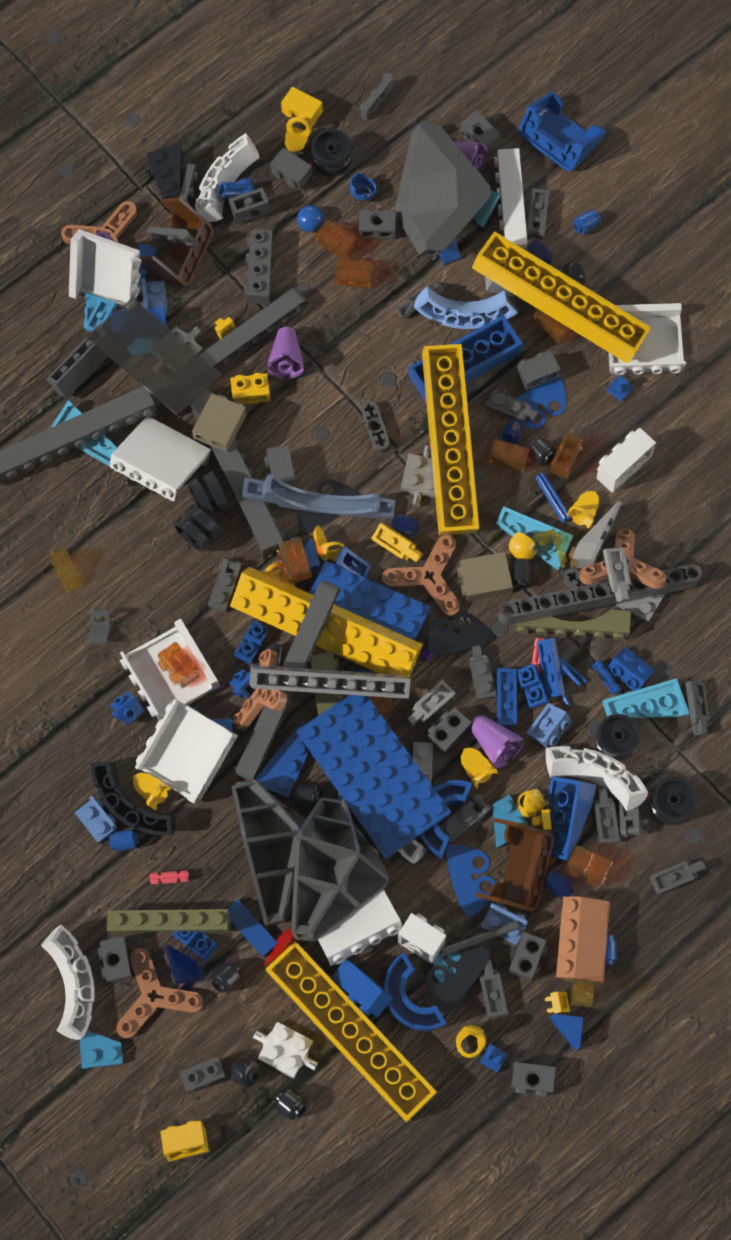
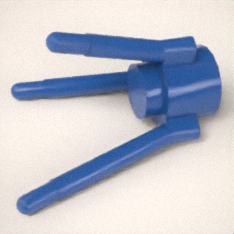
[559,656,587,707]

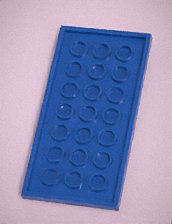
[296,695,451,859]

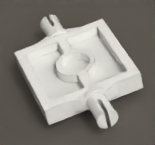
[253,1022,318,1079]

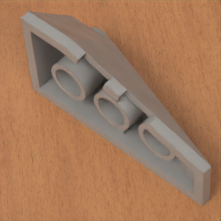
[569,501,622,569]

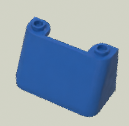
[519,91,606,171]

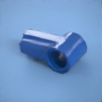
[219,178,255,198]

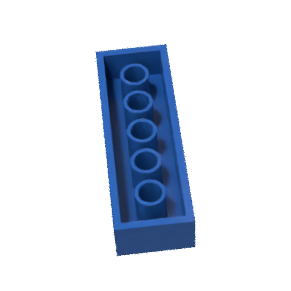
[408,315,523,404]
[310,561,430,641]

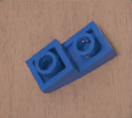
[234,620,270,664]
[517,663,549,709]
[173,931,219,961]

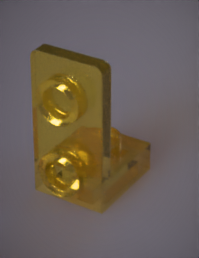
[533,528,567,569]
[48,548,82,593]
[569,979,594,1007]

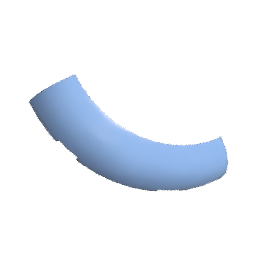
[414,286,518,329]

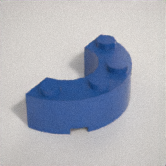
[419,780,472,860]
[384,953,447,1032]

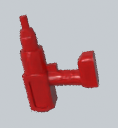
[264,929,299,966]

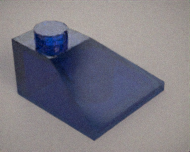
[165,945,205,990]

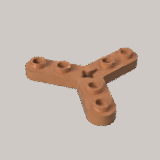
[61,201,137,244]
[580,529,667,589]
[382,535,460,617]
[233,649,287,731]
[116,948,204,1039]

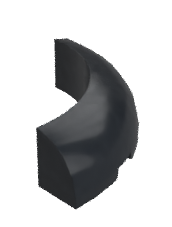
[90,761,176,836]

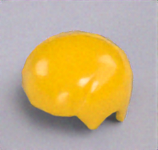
[509,532,537,560]

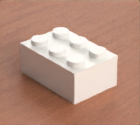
[596,427,656,493]
[398,913,446,965]

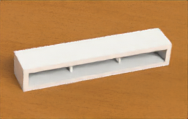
[494,148,528,251]

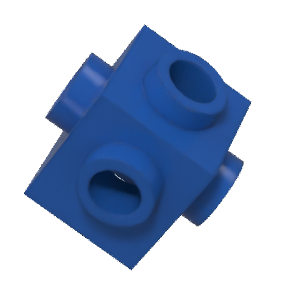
[229,669,256,699]
[110,691,145,726]

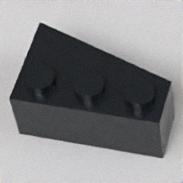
[147,143,183,209]

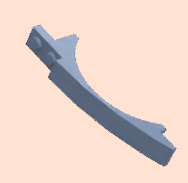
[242,474,395,519]

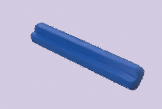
[536,472,571,523]

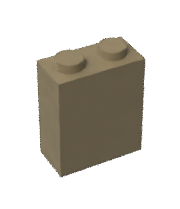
[192,393,247,452]
[457,552,513,602]

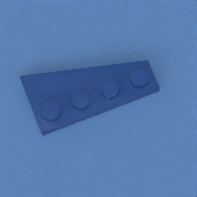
[255,720,310,799]

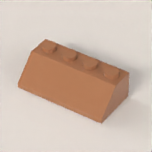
[556,897,610,983]

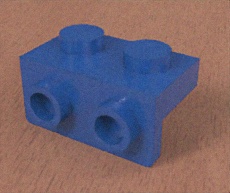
[607,647,656,691]

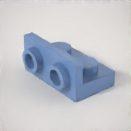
[139,278,168,317]
[526,703,572,748]
[74,796,118,844]
[481,903,528,946]

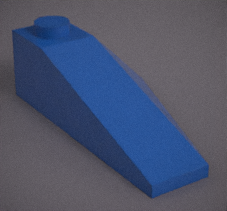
[548,776,596,861]

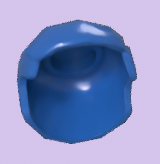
[350,173,377,201]
[297,205,325,232]

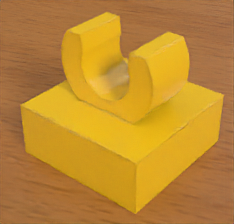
[215,317,236,340]
[531,810,552,833]
[545,991,570,1014]

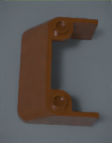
[139,197,214,286]
[475,818,554,911]

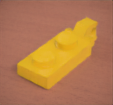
[371,522,423,562]

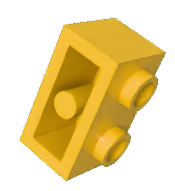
[281,87,323,127]
[230,373,271,404]
[160,1120,209,1162]

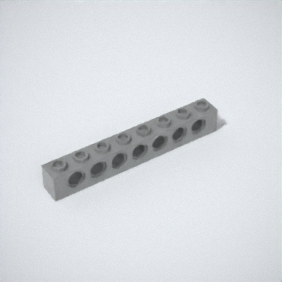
[249,665,411,699]

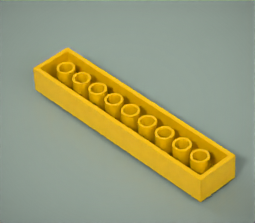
[472,231,651,363]
[422,344,479,536]
[230,567,423,678]
[266,941,437,1123]

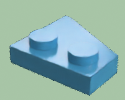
[84,293,118,333]
[492,795,529,849]
[79,1030,123,1069]

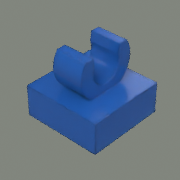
[607,376,633,402]
[480,1044,508,1073]

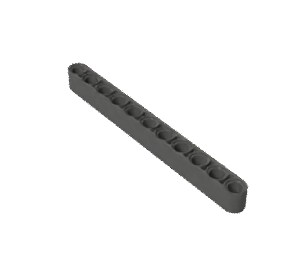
[149,288,308,417]
[498,564,702,625]
[235,580,341,781]

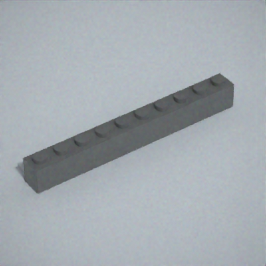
[0,385,158,483]
[185,385,286,557]

